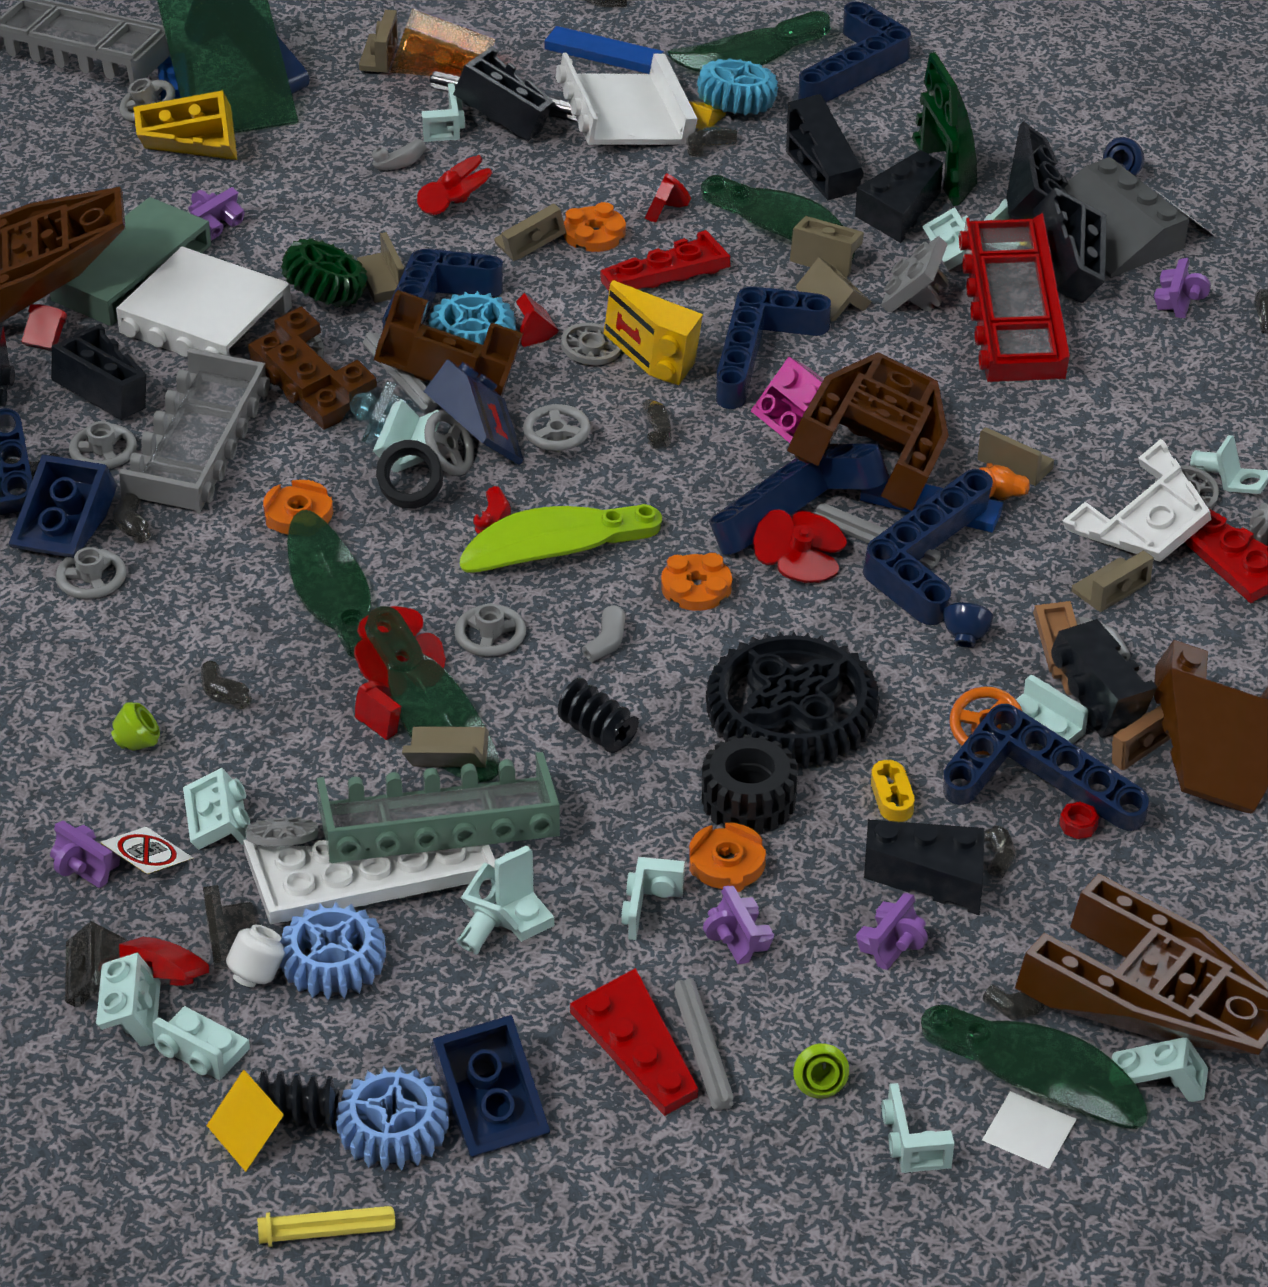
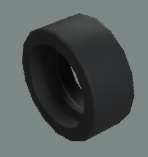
[376,440,444,509]

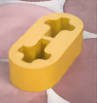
[871,760,915,822]

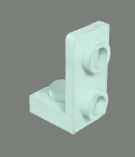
[422,83,465,142]
[494,846,554,942]
[621,857,685,940]
[1108,1037,1208,1102]
[882,1083,954,1173]

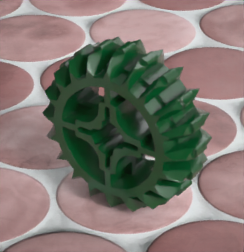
[281,238,368,307]

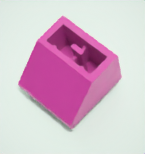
[751,357,824,443]

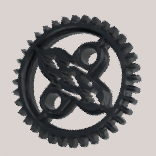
[706,631,880,769]

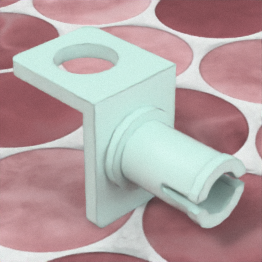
[1190,435,1268,494]
[456,863,519,955]

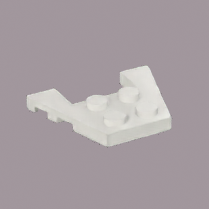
[1062,439,1211,562]

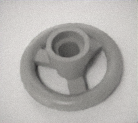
[119,78,175,122]
[523,404,591,451]
[424,411,475,476]
[69,421,137,469]
[56,547,127,599]
[454,603,526,657]

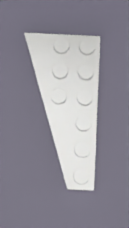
[243,840,495,924]

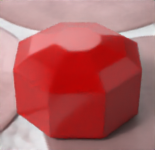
[1059,802,1099,839]

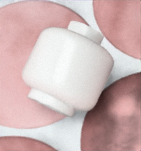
[226,925,285,987]

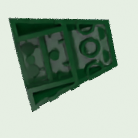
[912,52,977,206]

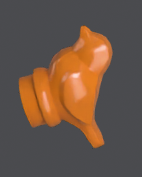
[979,463,1030,500]

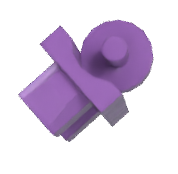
[188,187,245,240]
[1154,258,1211,318]
[50,820,121,888]
[703,886,774,964]
[856,893,928,970]

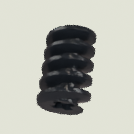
[558,677,639,753]
[255,1069,340,1130]

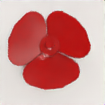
[417,155,492,215]
[753,509,847,583]
[354,606,446,697]

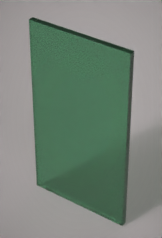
[157,0,299,134]

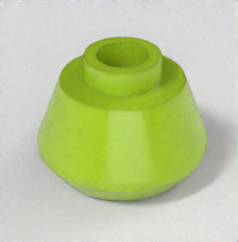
[111,702,160,751]
[793,1043,849,1099]

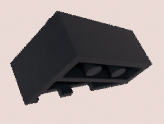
[1032,187,1107,303]
[864,819,985,915]

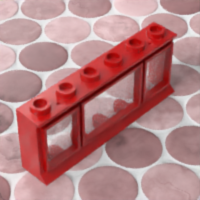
[959,213,1070,382]

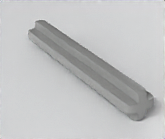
[363,332,438,413]
[815,503,941,569]
[674,978,734,1111]

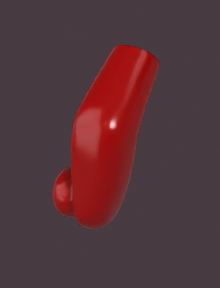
[473,486,511,534]

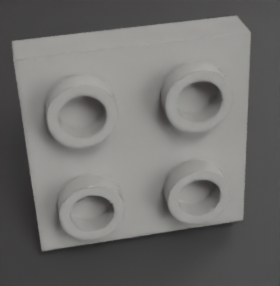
[881,236,949,313]

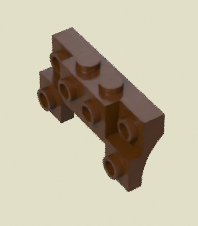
[374,290,523,397]
[248,306,377,430]

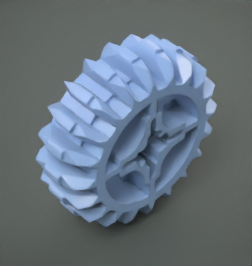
[280,902,386,1000]
[336,1065,449,1171]

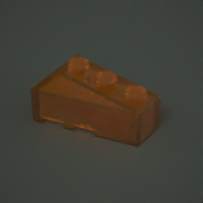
[390,8,496,76]

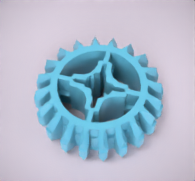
[697,58,778,115]
[428,291,516,345]

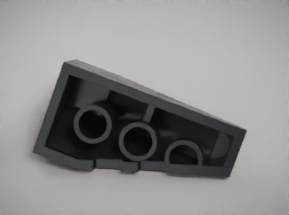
[1006,121,1075,220]

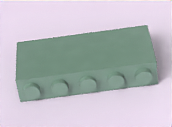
[50,197,211,326]

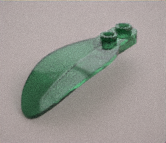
[667,11,831,72]
[701,175,855,260]
[287,510,372,659]
[365,606,500,783]
[921,1005,1148,1129]

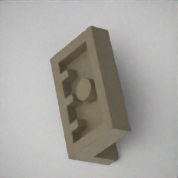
[359,10,398,73]

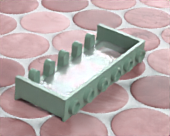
[316,752,560,863]

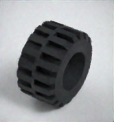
[701,735,798,834]

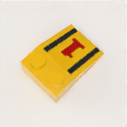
[604,280,703,385]

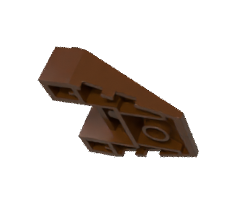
[1154,640,1268,814]

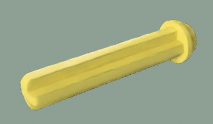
[257,1206,395,1247]

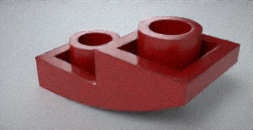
[119,936,209,986]

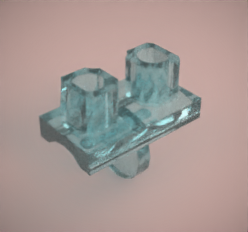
[350,381,409,443]

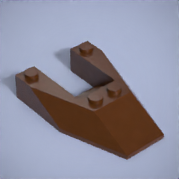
[0,187,125,323]
[787,352,949,511]
[1015,873,1268,1055]

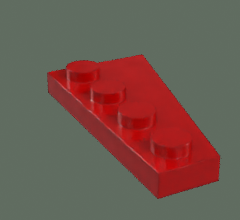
[600,230,731,291]
[1184,508,1268,603]
[570,968,698,1116]

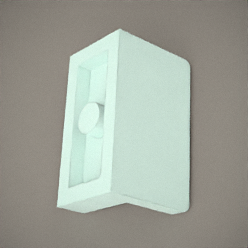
[373,400,440,472]

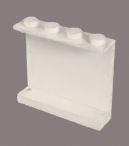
[556,53,697,145]
[116,247,292,357]

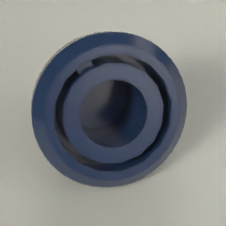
[1103,137,1145,176]
[943,602,994,648]

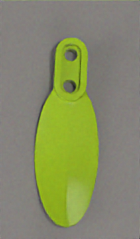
[460,504,662,573]

